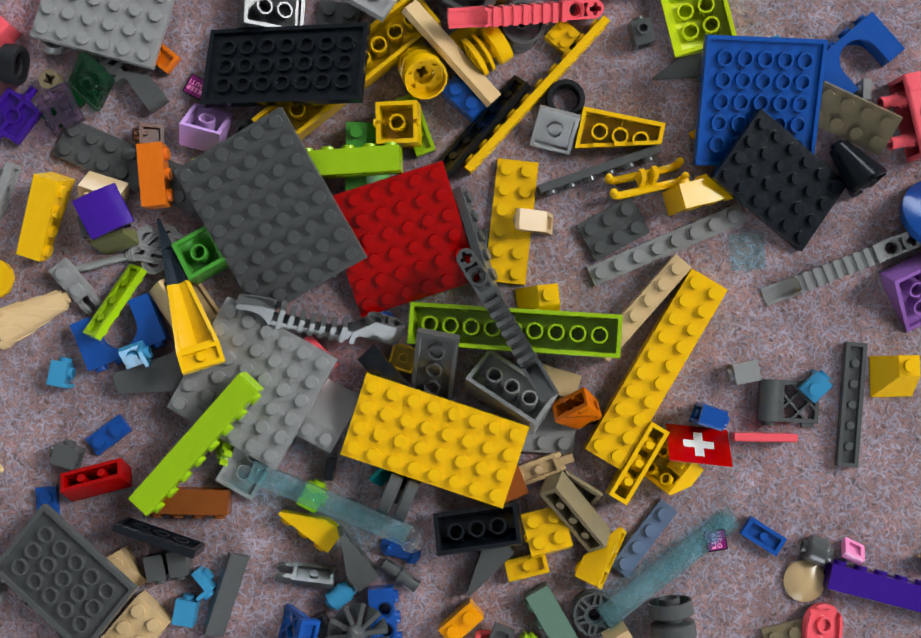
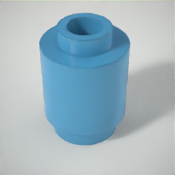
[324,580,357,611]

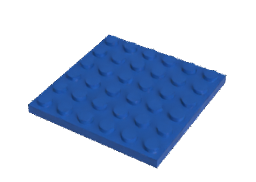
[693,35,828,166]

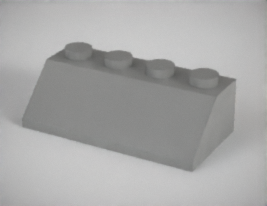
[464,350,559,435]

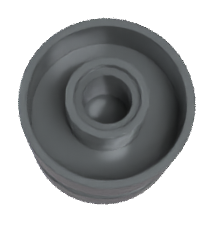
[647,595,697,638]

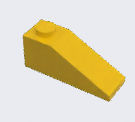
[574,527,627,590]

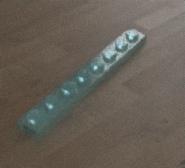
[246,461,412,546]
[597,508,740,629]

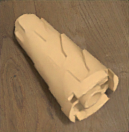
[0,290,72,351]

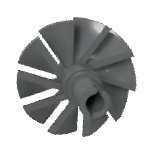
[326,603,389,638]

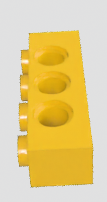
[605,421,670,505]

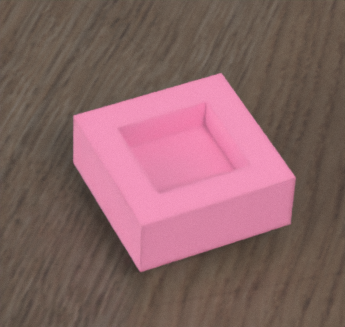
[841,537,865,566]

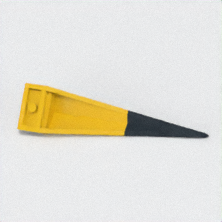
[157,218,226,375]

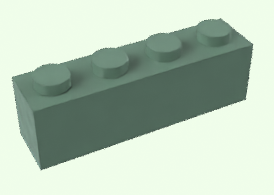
[523,581,579,638]

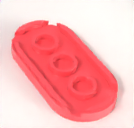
[801,602,843,638]

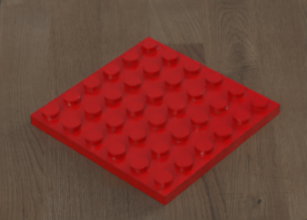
[333,160,479,317]

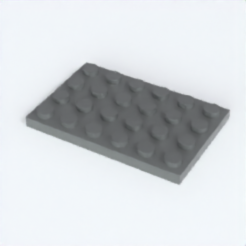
[0,503,139,638]

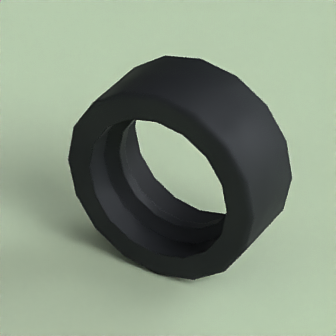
[0,43,30,86]
[545,79,585,114]

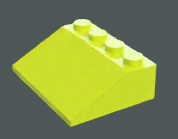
[661,0,737,58]

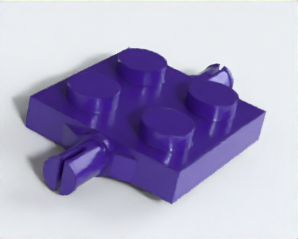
[0,85,44,145]

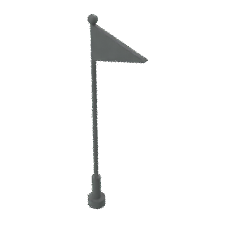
[652,53,702,80]

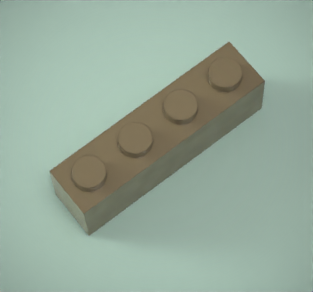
[539,471,611,553]

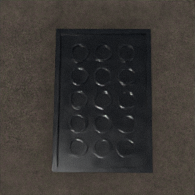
[709,108,846,251]

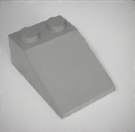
[297,378,359,453]

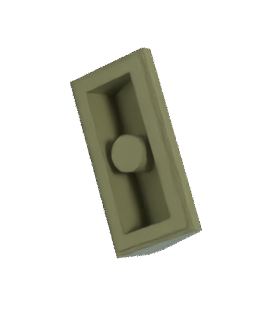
[90,229,139,255]

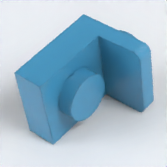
[118,340,153,369]

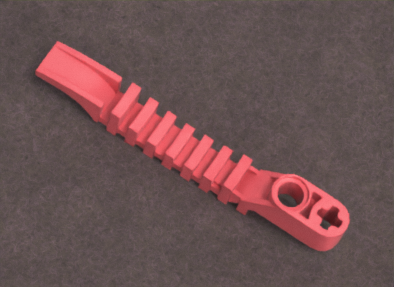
[447,0,604,29]

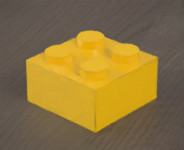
[544,21,581,55]
[389,343,415,374]

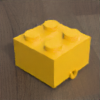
[373,100,422,148]
[521,507,573,558]

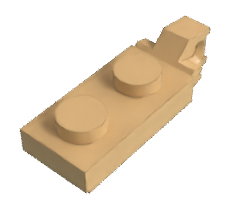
[518,451,575,485]

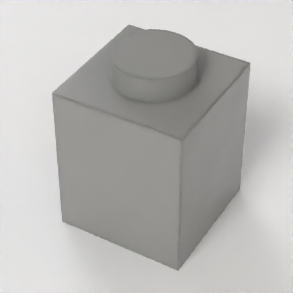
[726,359,762,385]

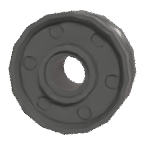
[571,588,617,637]

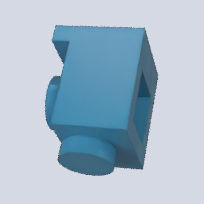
[46,356,76,388]

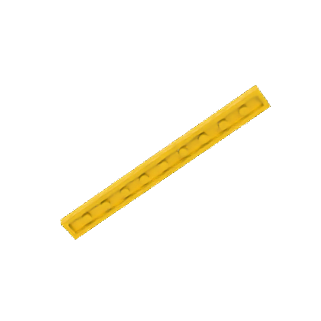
[464,15,610,175]

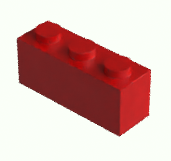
[60,458,132,502]

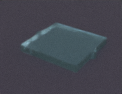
[729,232,766,272]

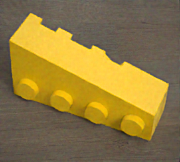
[573,107,666,150]
[16,172,75,262]
[662,174,734,216]

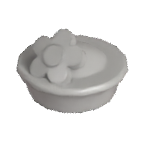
[39,40,66,55]

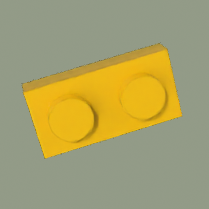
[505,555,550,583]

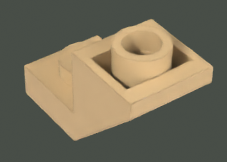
[513,208,553,235]

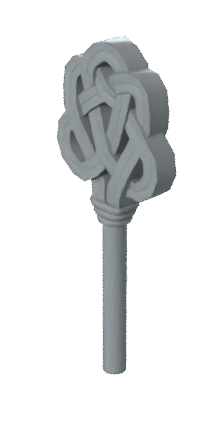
[74,224,185,275]

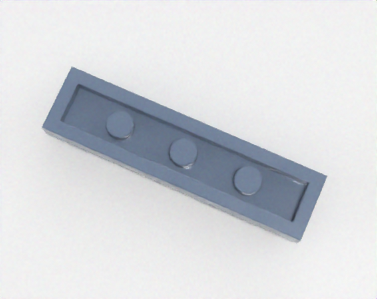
[612,498,677,578]

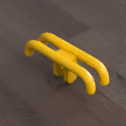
[605,157,690,200]

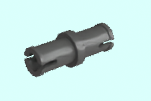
[379,557,421,592]

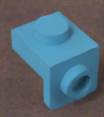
[798,369,833,403]
[191,566,217,602]

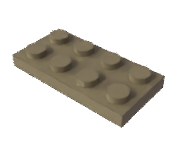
[818,81,903,156]

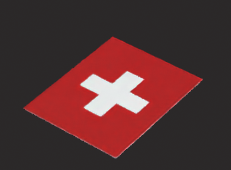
[666,423,733,467]

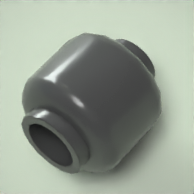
[800,535,834,566]

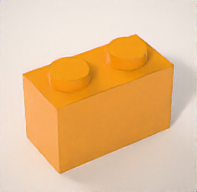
[438,597,484,638]

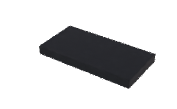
[112,517,205,559]

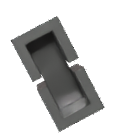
[143,551,194,585]

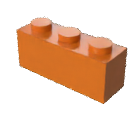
[136,142,174,210]

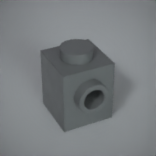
[627,16,656,51]
[49,439,86,470]

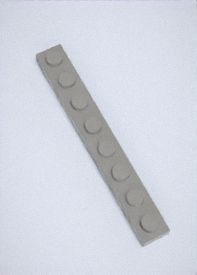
[587,204,746,287]

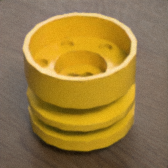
[460,26,514,77]
[398,45,448,99]

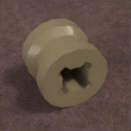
[38,69,65,93]

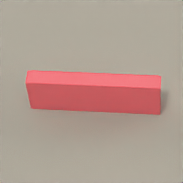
[730,432,798,442]

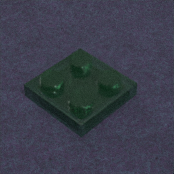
[67,52,115,112]

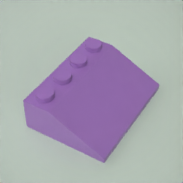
[880,253,921,332]

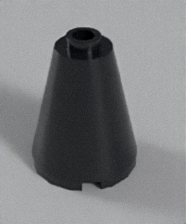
[830,139,888,198]

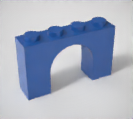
[823,12,905,93]
[70,293,171,373]

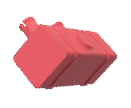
[877,71,921,163]

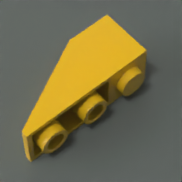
[278,509,339,553]

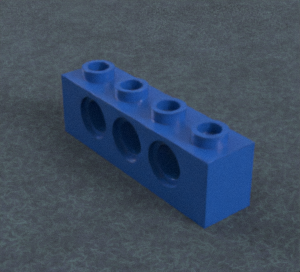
[368,584,403,638]

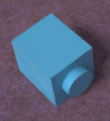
[171,593,201,628]

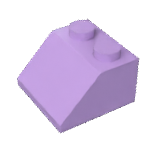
[179,103,234,151]

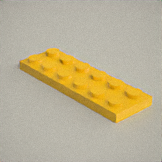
[488,158,539,285]

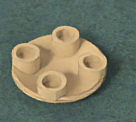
[783,560,824,602]

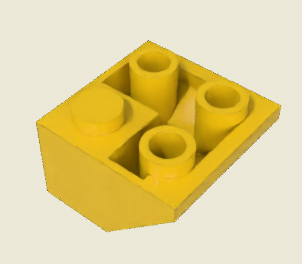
[645,440,704,495]

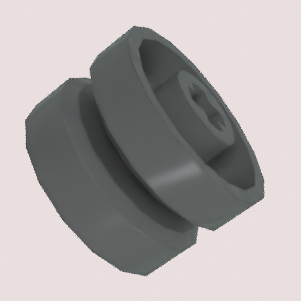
[498,0,545,54]
[377,472,421,522]

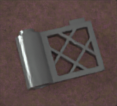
[757,379,819,428]

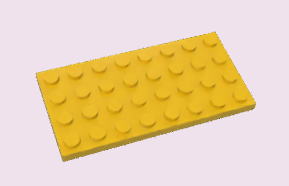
[340,373,529,509]

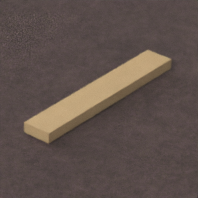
[402,0,501,107]

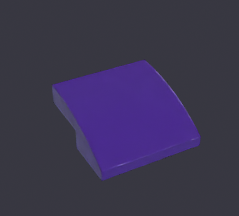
[72,183,134,240]

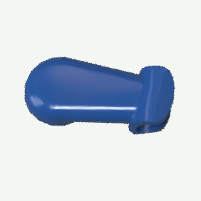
[380,537,421,564]

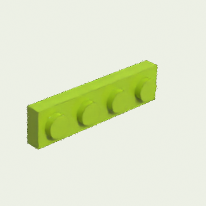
[83,264,147,341]

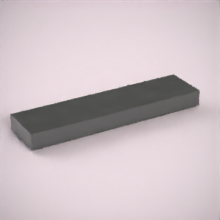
[202,552,249,637]

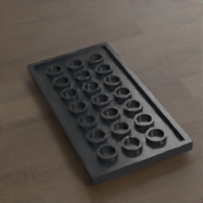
[200,22,370,108]

